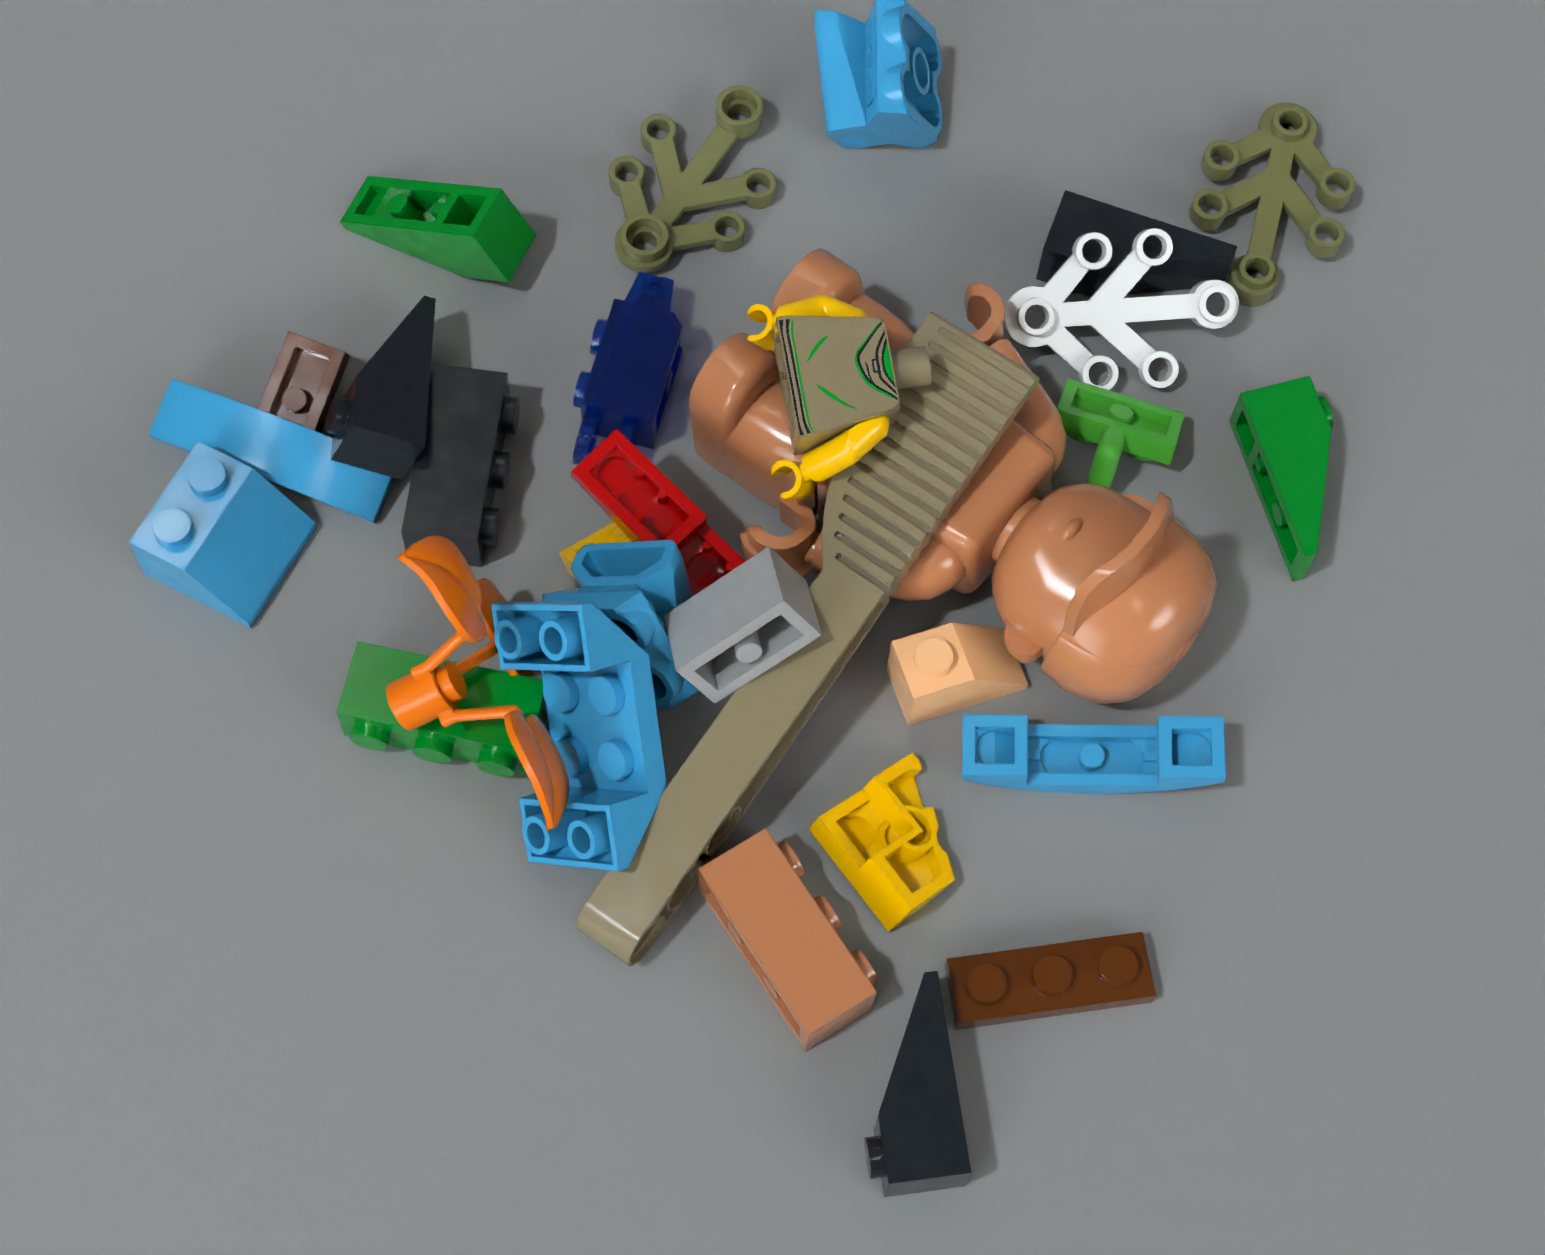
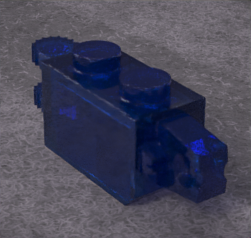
[572,272,683,465]

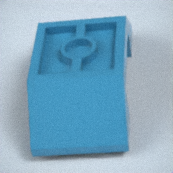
[491,601,667,872]

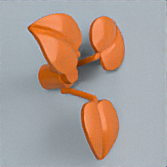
[386,535,570,831]

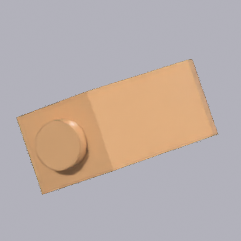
[886,622,1028,726]

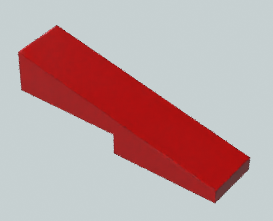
[571,429,745,596]

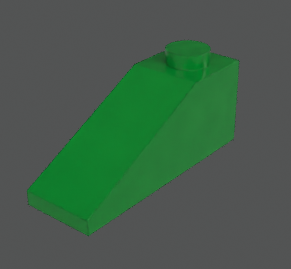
[340,176,536,283]
[1229,376,1333,582]

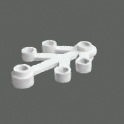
[1004,228,1239,390]

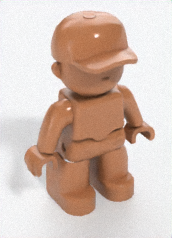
[689,248,1217,704]

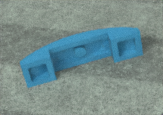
[148,379,394,524]
[962,714,1226,794]

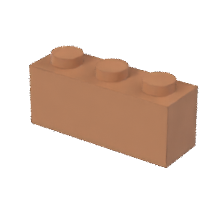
[698,828,878,1051]

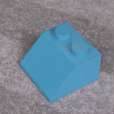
[129,441,317,628]

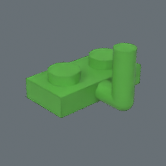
[1057,378,1185,488]

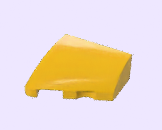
[808,752,955,932]

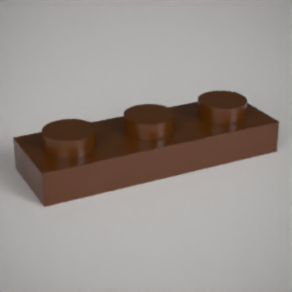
[945,932,1156,1030]

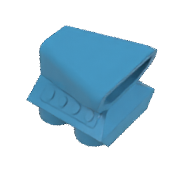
[814,0,943,149]
[542,540,699,708]

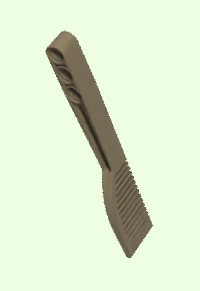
[576,312,1040,966]

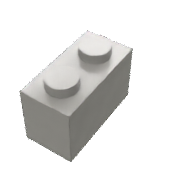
[664,546,822,704]

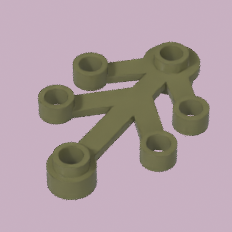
[609,85,776,273]
[1189,102,1355,307]

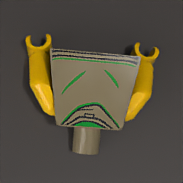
[747,294,932,501]

